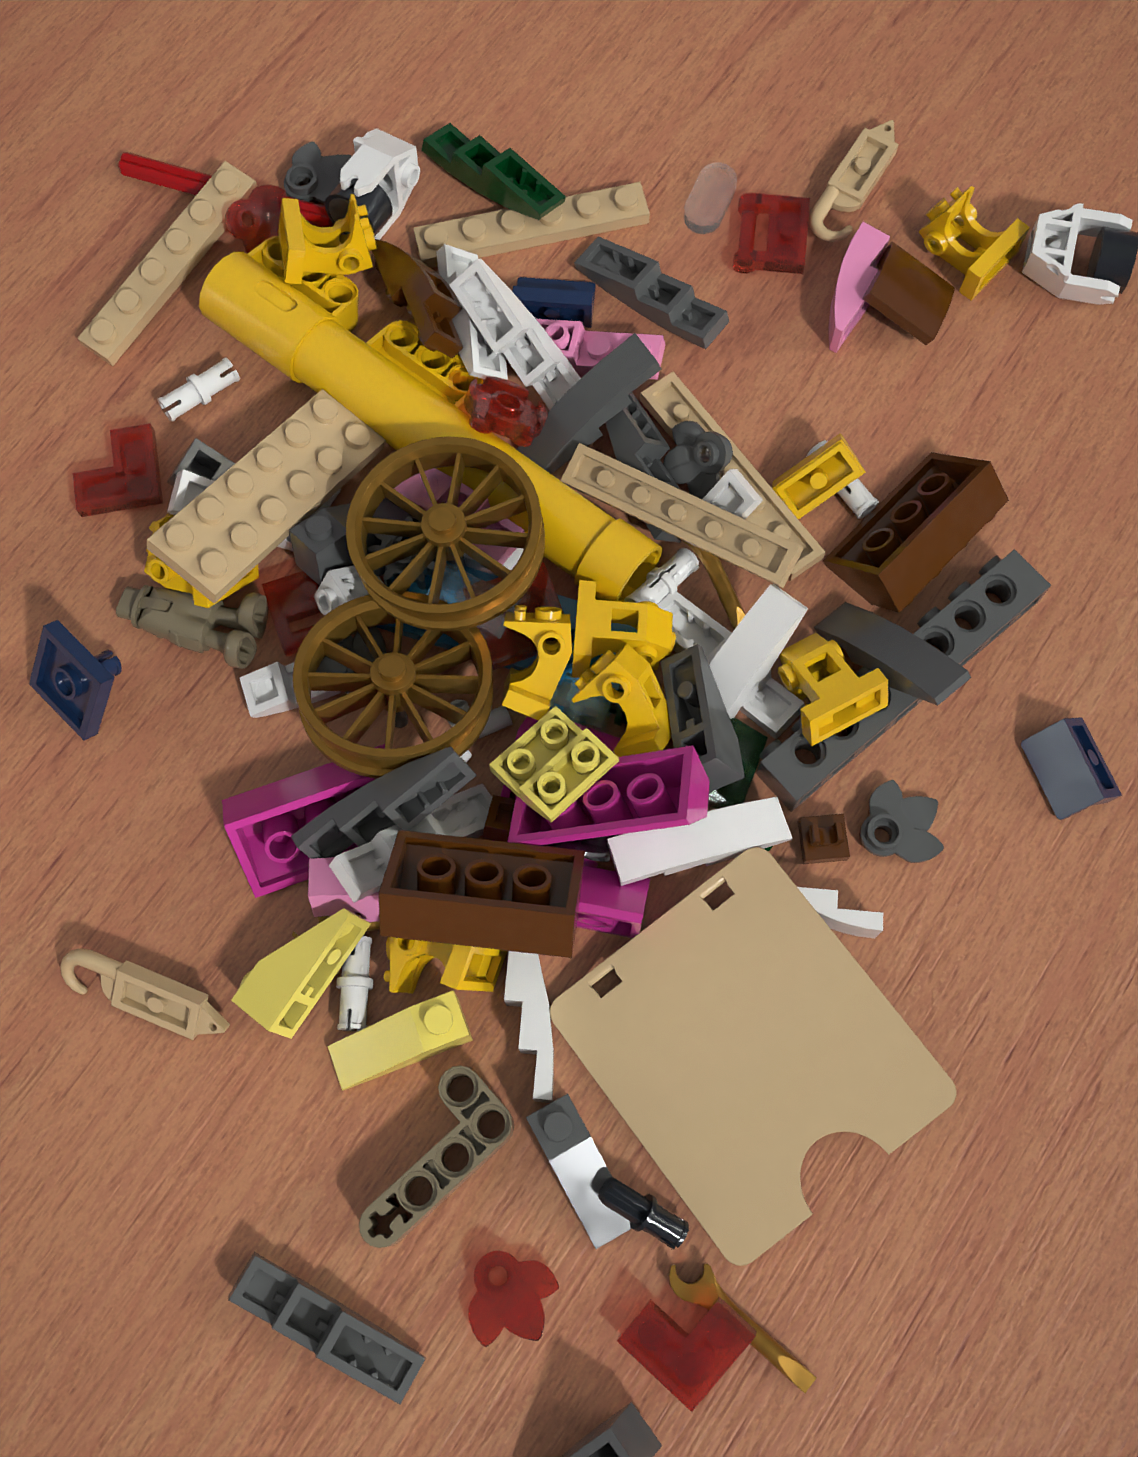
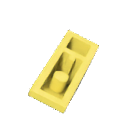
[231,908,371,1039]
[328,990,473,1091]

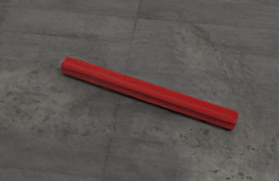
[118,152,334,227]

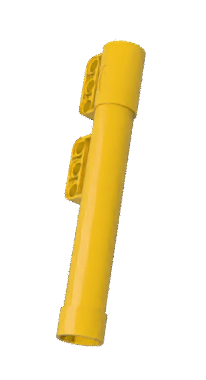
[199,236,662,602]

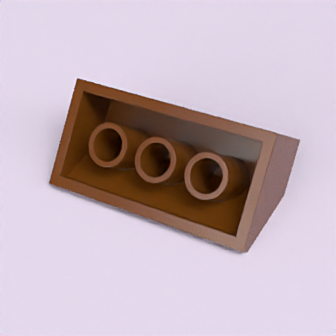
[823,452,1009,613]
[379,830,585,958]

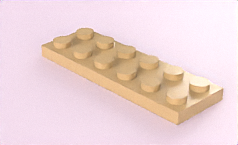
[147,389,386,604]

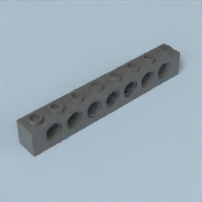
[756,549,1051,812]

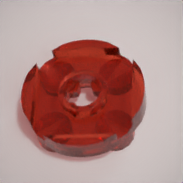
[464,377,548,447]

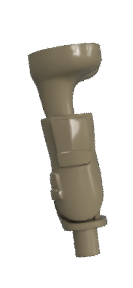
[116,585,268,669]

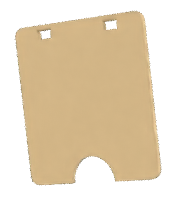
[550,847,956,1266]

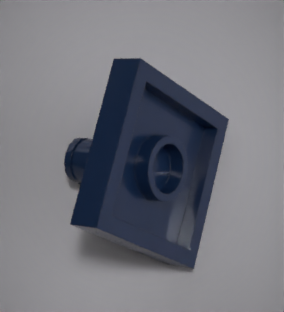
[29,620,122,741]

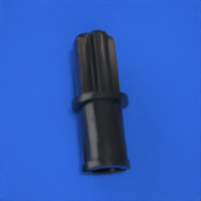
[598,1177,689,1250]

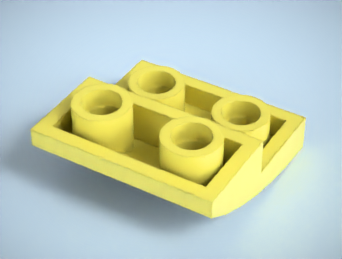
[489,706,619,823]

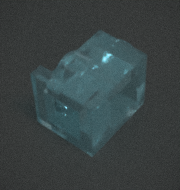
[550,672,616,732]

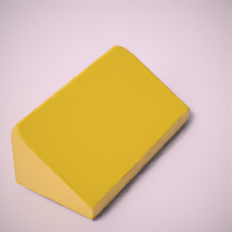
[772,433,866,519]

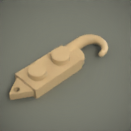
[809,120,899,242]
[60,948,230,1040]

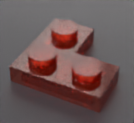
[73,423,163,517]
[617,1297,757,1412]

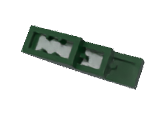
[421,123,566,220]

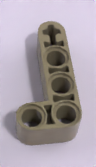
[359,1066,514,1248]

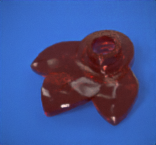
[225,185,286,254]
[468,1250,559,1347]

